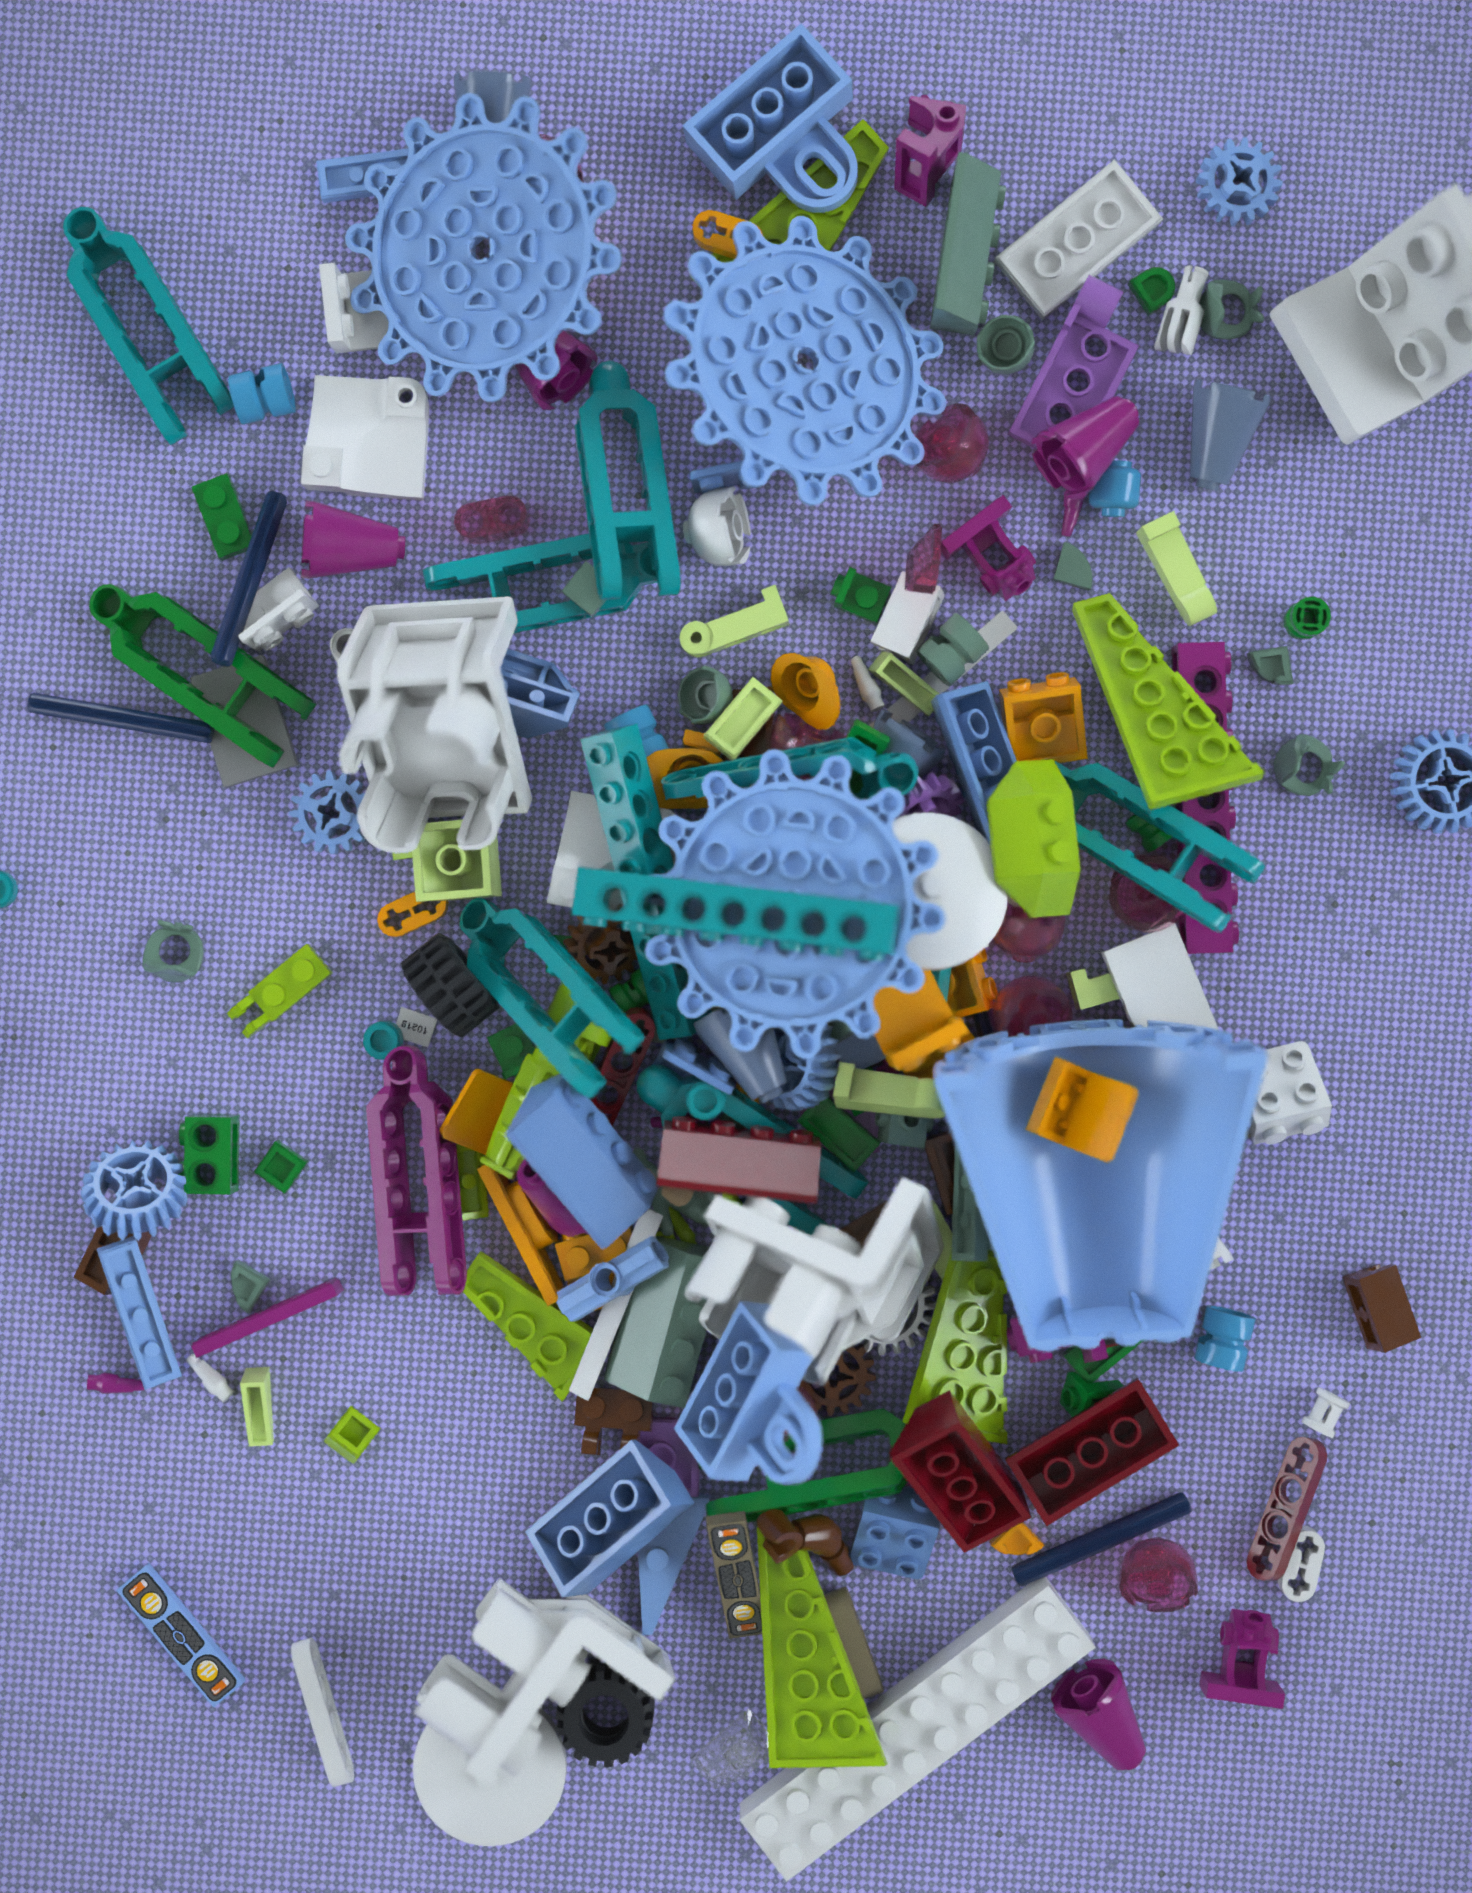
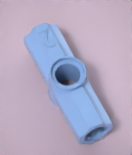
[556,1236,669,1322]

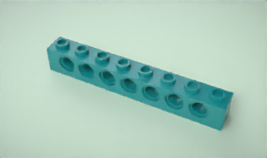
[580,724,712,1040]
[572,867,901,962]

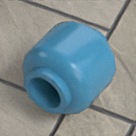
[1089,460,1141,517]

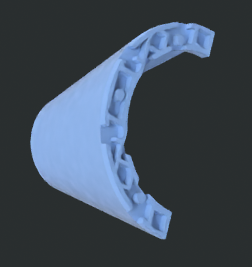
[934,1019,1267,1351]

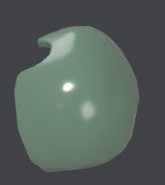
[977,315,1035,375]
[677,666,733,725]

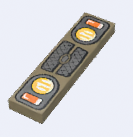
[706,1511,762,1639]

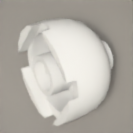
[683,486,751,566]

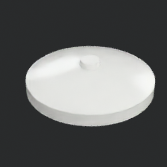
[893,813,1008,971]
[413,1707,567,1846]

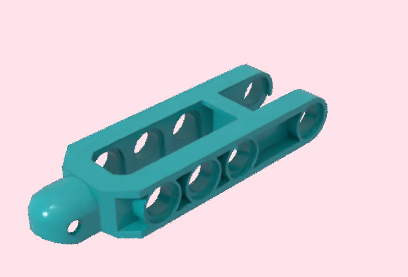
[63,207,234,445]
[574,360,680,600]
[422,533,658,634]
[661,737,918,800]
[1055,761,1266,933]
[459,898,645,1099]
[637,1065,869,1237]

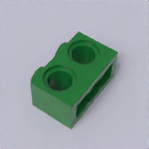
[178,1114,240,1195]

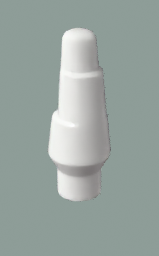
[851,656,885,712]
[186,1354,234,1402]

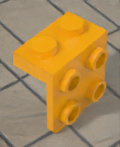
[873,971,969,1072]
[1026,1056,1139,1162]
[439,1069,517,1175]

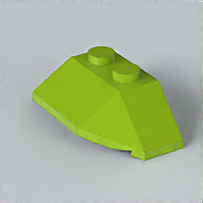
[986,759,1081,918]

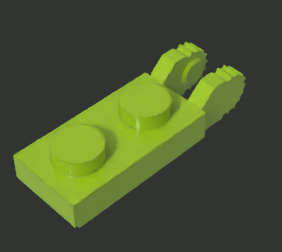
[226,944,333,1039]

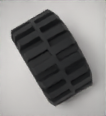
[401,933,499,1038]
[556,1657,655,1768]

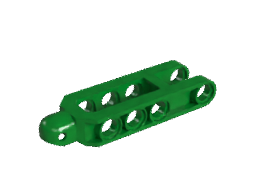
[89,584,317,768]
[698,1408,908,1523]

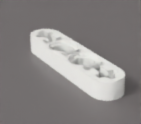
[291,1638,354,1787]

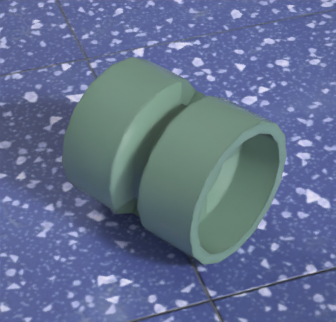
[916,613,989,687]

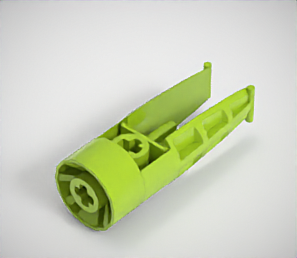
[480,981,625,1180]

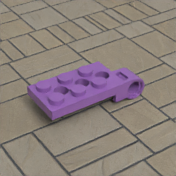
[1007,274,1139,450]

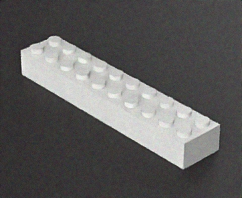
[740,1577,1096,1882]

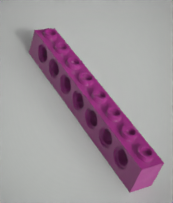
[1171,642,1239,954]

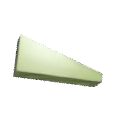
[868,651,939,716]
[240,1367,274,1447]

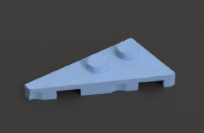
[638,1494,710,1635]

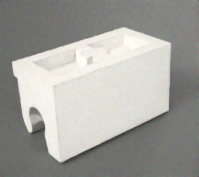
[870,571,945,665]

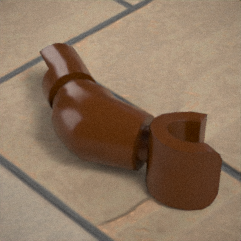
[756,1509,854,1576]

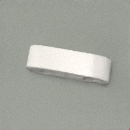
[1278,1526,1325,1602]

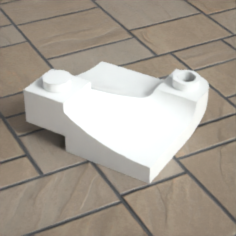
[301,375,429,501]
[547,791,677,910]

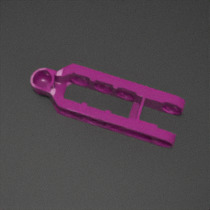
[366,1045,467,1296]

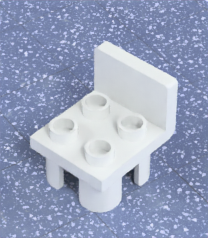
[1270,184,1472,445]
[337,597,532,853]
[684,1178,944,1386]
[413,1578,676,1786]

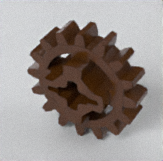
[563,903,638,985]
[797,1344,876,1416]

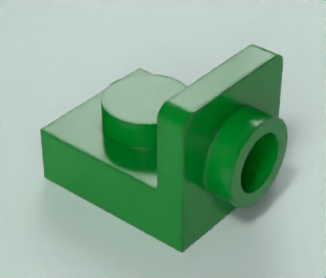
[830,567,891,625]
[487,1023,536,1080]
[1060,1372,1124,1417]

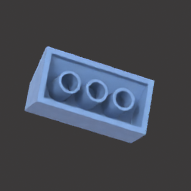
[931,681,1017,845]
[505,1073,659,1249]
[525,1439,695,1597]

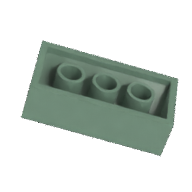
[929,152,1006,336]
[603,1236,710,1408]

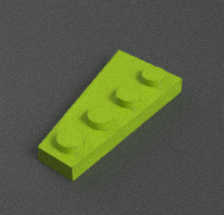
[463,1251,593,1402]

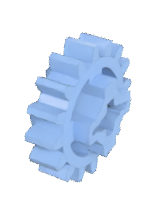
[1195,137,1283,227]
[289,770,365,854]

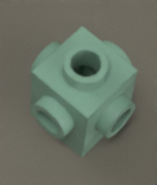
[875,1112,934,1149]

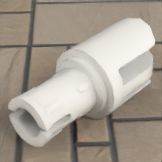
[1154,265,1209,355]

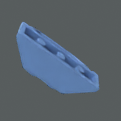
[500,649,580,738]

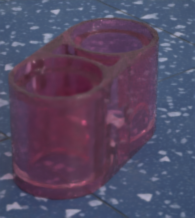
[454,496,530,544]

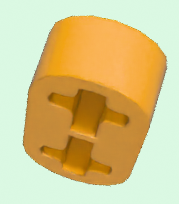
[692,210,764,259]
[377,891,449,937]
[505,1180,558,1250]

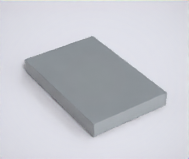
[190,655,299,788]

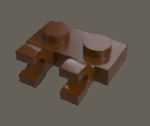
[574,1388,654,1455]

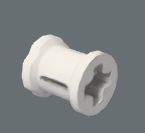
[1301,1387,1350,1438]

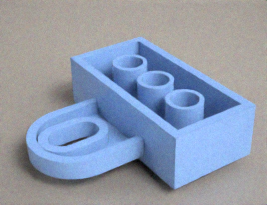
[682,23,858,213]
[674,1301,822,1484]

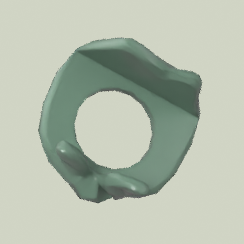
[1199,279,1264,340]
[1273,733,1345,796]
[142,920,204,983]

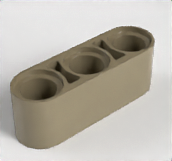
[824,1586,884,1699]

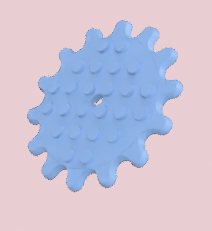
[345,93,622,402]
[664,216,946,506]
[645,750,945,1059]

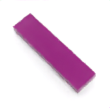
[191,1277,344,1358]

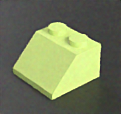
[412,819,502,902]

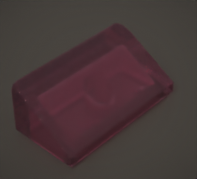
[904,524,942,594]

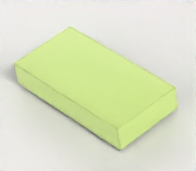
[703,677,783,760]

